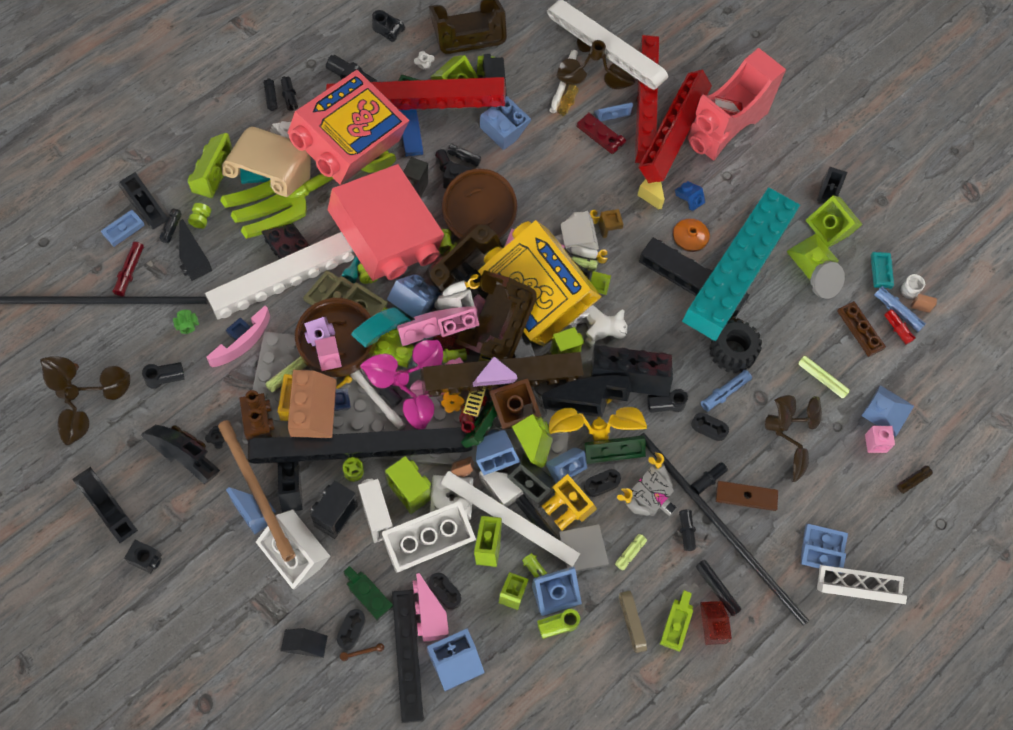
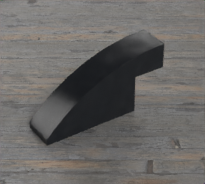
[542,375,631,417]

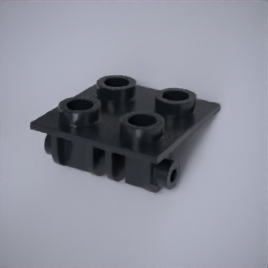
[262,223,310,259]

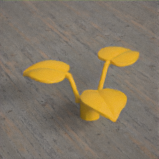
[549,399,647,441]

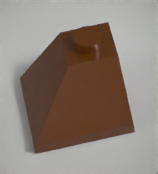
[489,378,541,430]

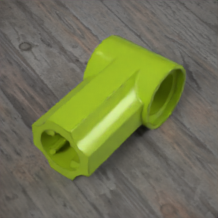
[537,609,580,639]

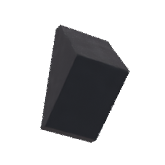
[817,166,848,203]
[281,628,328,658]

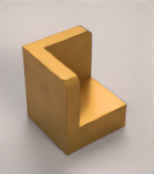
[598,209,624,238]

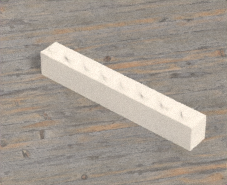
[205,232,356,320]

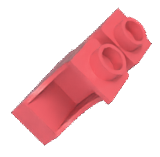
[687,48,786,161]

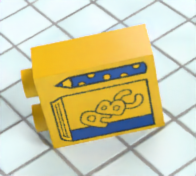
[478,220,602,346]

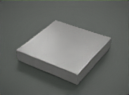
[558,524,609,572]

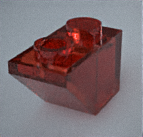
[700,601,732,645]

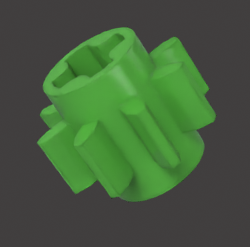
[173,310,199,334]

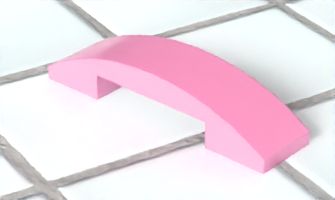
[207,306,270,368]

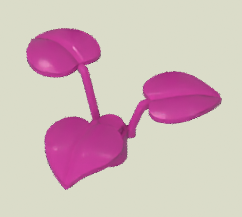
[360,340,443,430]

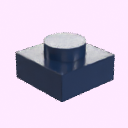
[226,318,251,341]
[334,388,351,411]

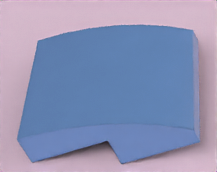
[801,524,848,574]

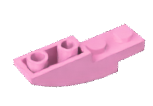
[397,306,479,346]

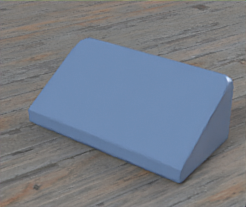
[594,102,633,121]
[546,448,587,483]

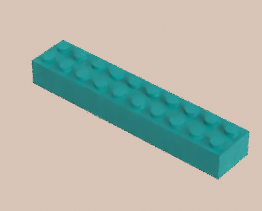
[682,187,800,341]

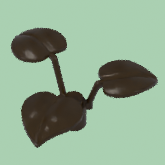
[556,38,635,90]
[40,356,130,445]
[765,395,822,482]

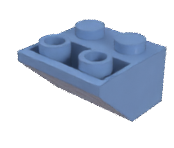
[480,96,531,150]
[387,274,442,318]
[427,629,485,691]

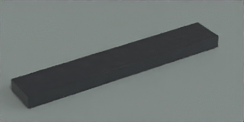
[392,589,424,723]

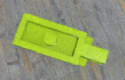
[660,590,693,652]

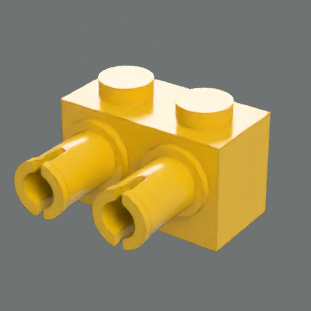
[541,474,597,531]

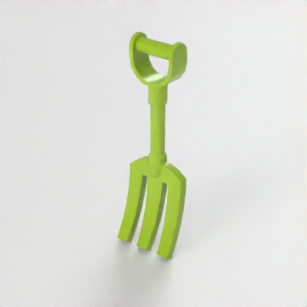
[220,150,396,238]

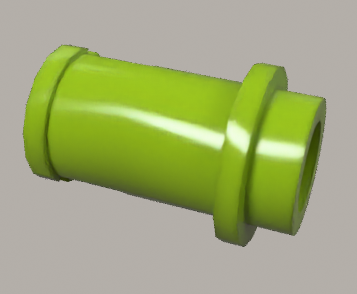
[442,348,467,363]
[522,553,547,578]

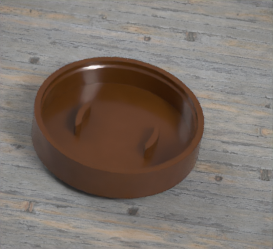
[442,169,518,240]
[295,298,376,377]

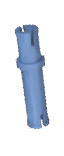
[874,286,926,333]
[701,370,752,412]

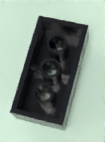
[590,345,673,397]

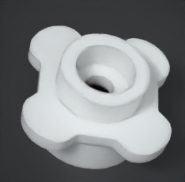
[414,51,434,69]

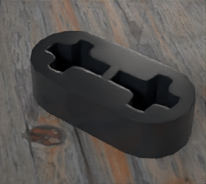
[691,413,729,441]
[584,469,621,497]
[429,572,461,609]
[337,609,366,650]

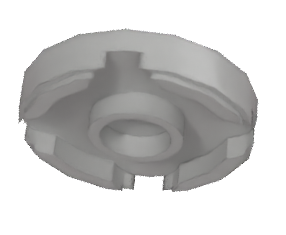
[811,261,845,299]

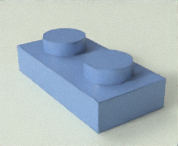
[101,210,145,247]

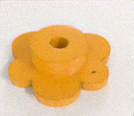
[441,392,464,413]

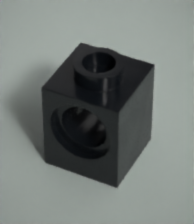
[124,539,162,574]

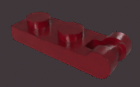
[577,112,626,154]

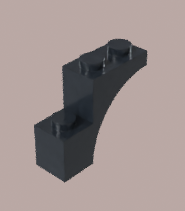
[72,467,138,543]

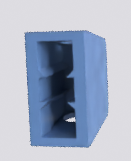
[476,429,520,475]

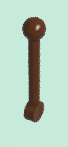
[340,643,384,661]

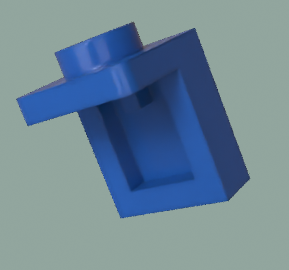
[675,181,705,211]

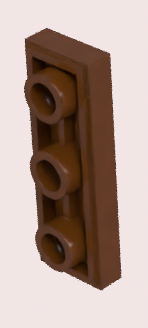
[837,301,886,357]
[715,481,779,511]

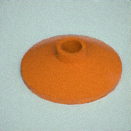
[673,219,710,251]

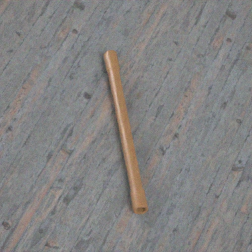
[218,420,296,562]

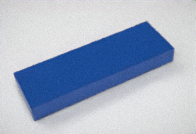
[399,109,423,157]

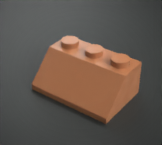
[288,370,336,438]

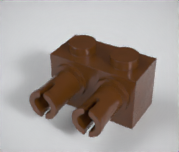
[239,390,275,442]

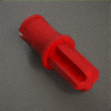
[884,309,916,345]

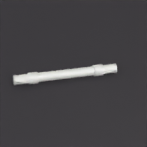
[549,50,578,113]
[350,370,405,430]

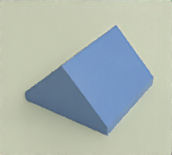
[531,566,582,616]

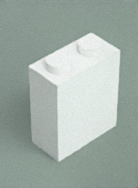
[358,479,393,543]

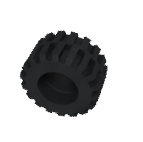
[709,320,762,373]

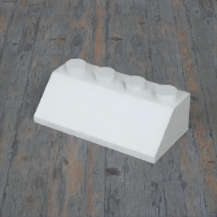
[382,501,476,573]

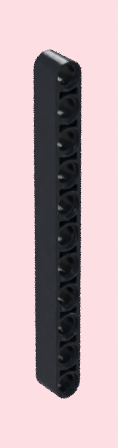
[248,427,473,464]

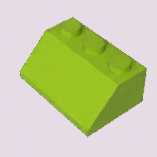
[188,133,232,198]

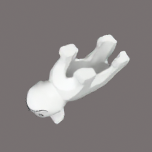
[568,305,628,348]

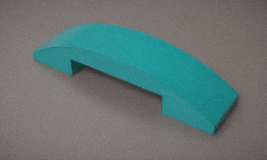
[351,308,411,348]

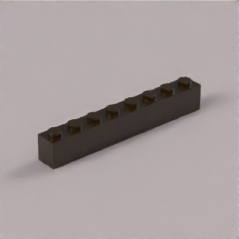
[420,352,584,397]

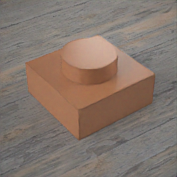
[451,456,474,477]

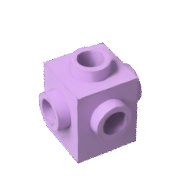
[304,317,335,346]

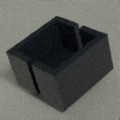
[310,480,358,539]

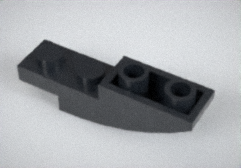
[141,424,220,485]

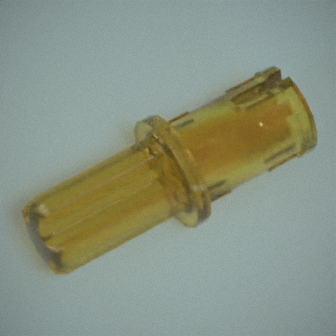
[557,85,579,116]

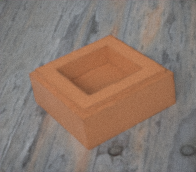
[911,294,937,313]

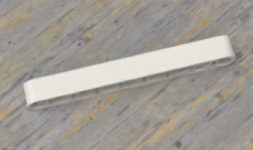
[547,0,668,90]

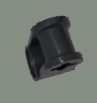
[372,10,405,42]

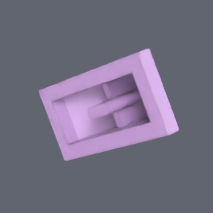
[473,357,517,387]

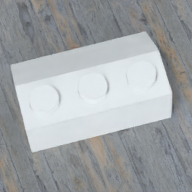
[256,509,331,589]

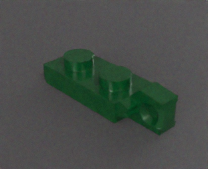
[343,566,393,621]

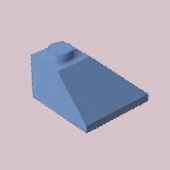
[861,385,914,437]
[226,487,276,535]

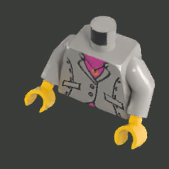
[617,452,677,517]

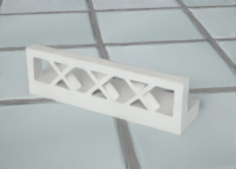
[817,565,907,604]

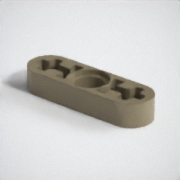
[619,590,647,653]

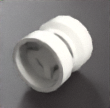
[900,274,925,299]

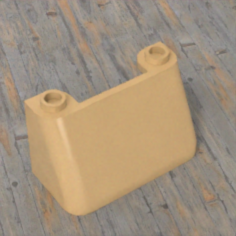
[222,127,311,197]

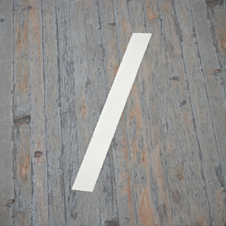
[441,471,580,567]

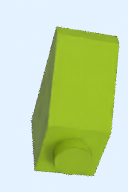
[474,516,502,567]

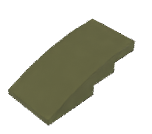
[303,270,388,317]

